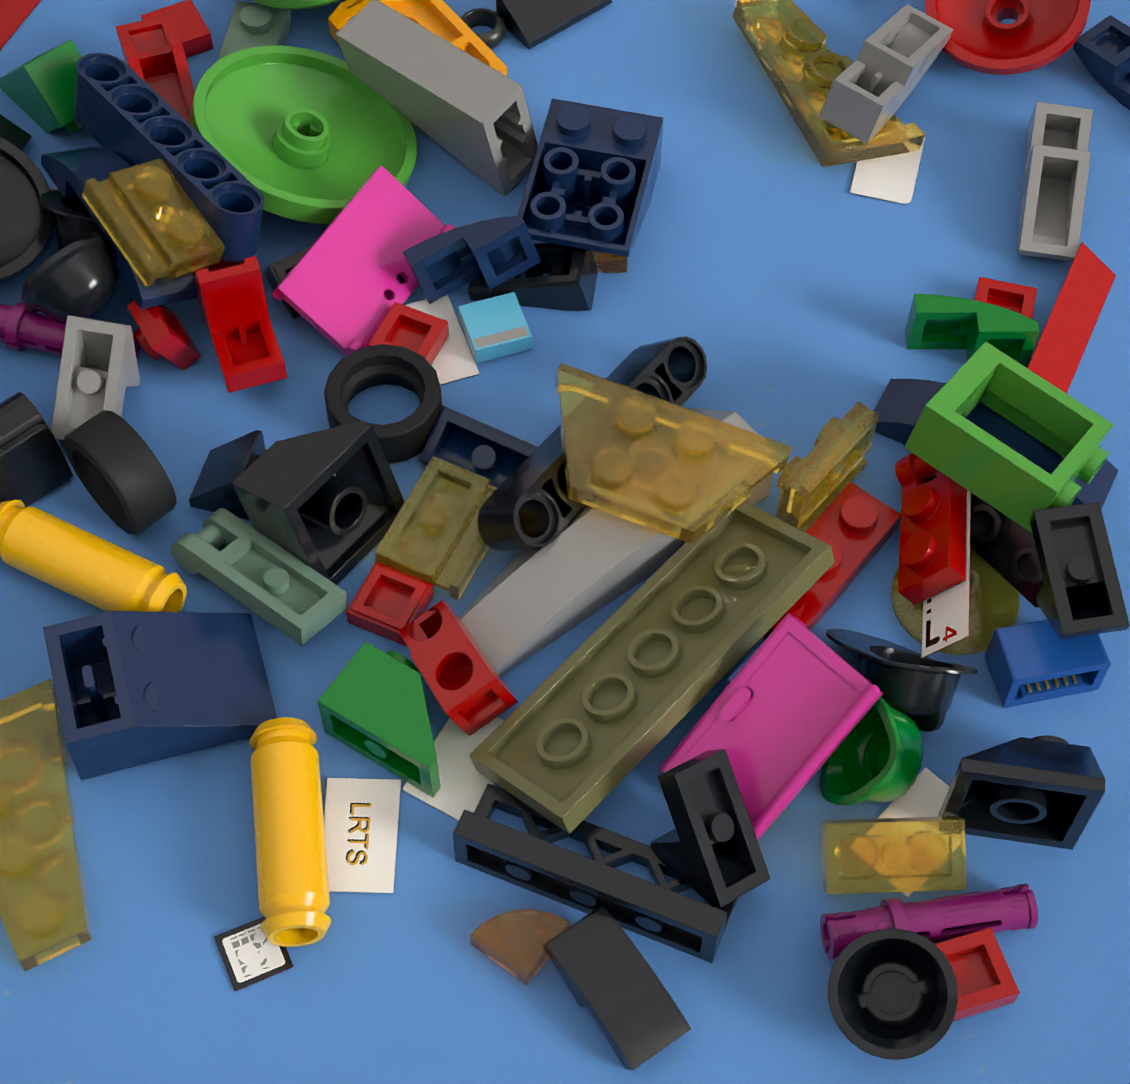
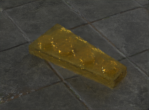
[732,0,926,167]
[0,679,92,971]

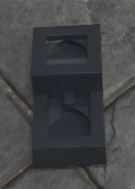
[542,906,691,1070]

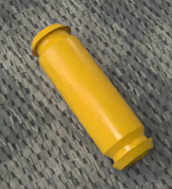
[0,500,187,612]
[249,717,331,947]

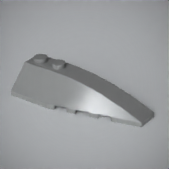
[459,408,777,677]

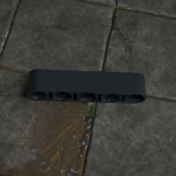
[477,336,707,551]

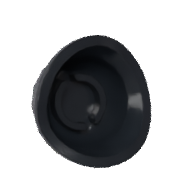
[21,230,119,323]
[828,929,958,1060]

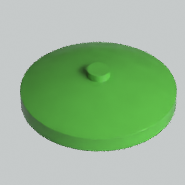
[189,45,417,224]

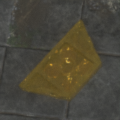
[556,363,793,544]

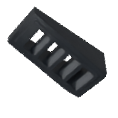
[468,243,598,311]

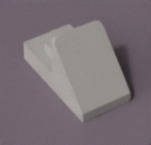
[51,315,140,440]

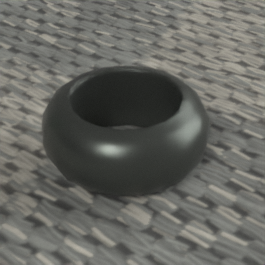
[460,8,506,49]

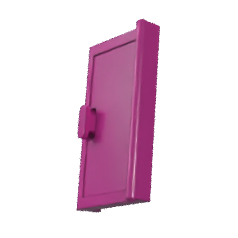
[272,165,456,356]
[659,613,883,841]

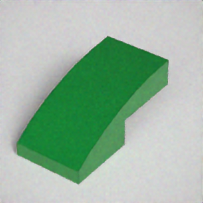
[905,294,1040,368]

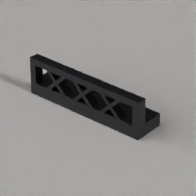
[453,784,738,963]

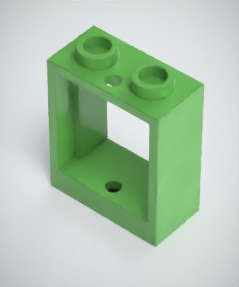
[904,342,1114,534]

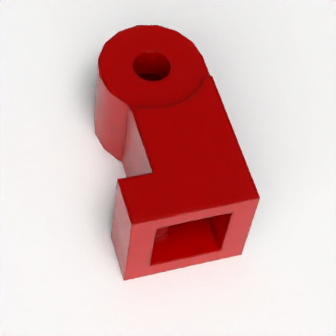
[399,600,518,736]

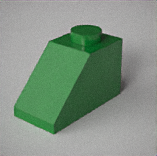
[0,39,82,134]
[317,641,441,797]

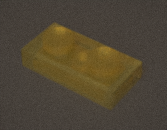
[821,816,967,894]

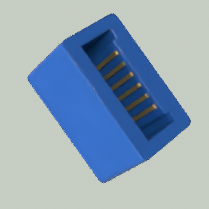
[984,619,1111,708]

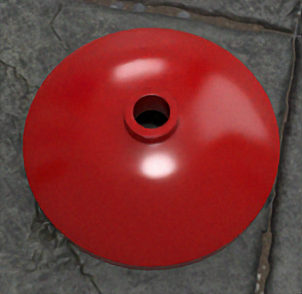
[925,0,1091,75]

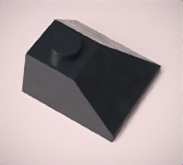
[232,421,409,585]
[936,735,1105,850]

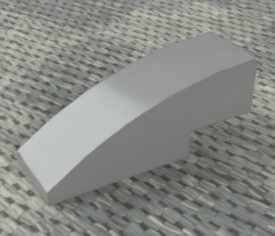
[819,4,954,144]
[1018,102,1093,262]

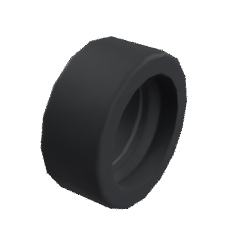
[324,344,442,464]
[63,410,177,535]

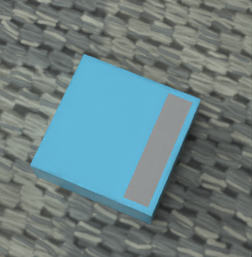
[458,292,532,364]

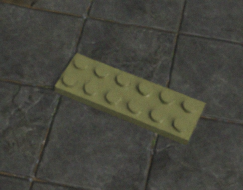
[469,496,835,834]

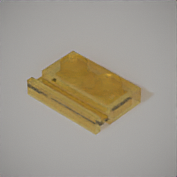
[82,158,225,287]
[776,402,879,532]
[375,456,497,600]

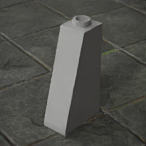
[336,0,538,196]

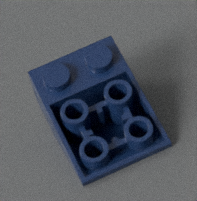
[517,98,663,257]
[43,611,277,780]

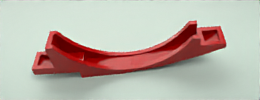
[115,14,287,393]

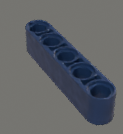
[73,53,264,262]

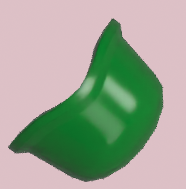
[820,697,924,806]

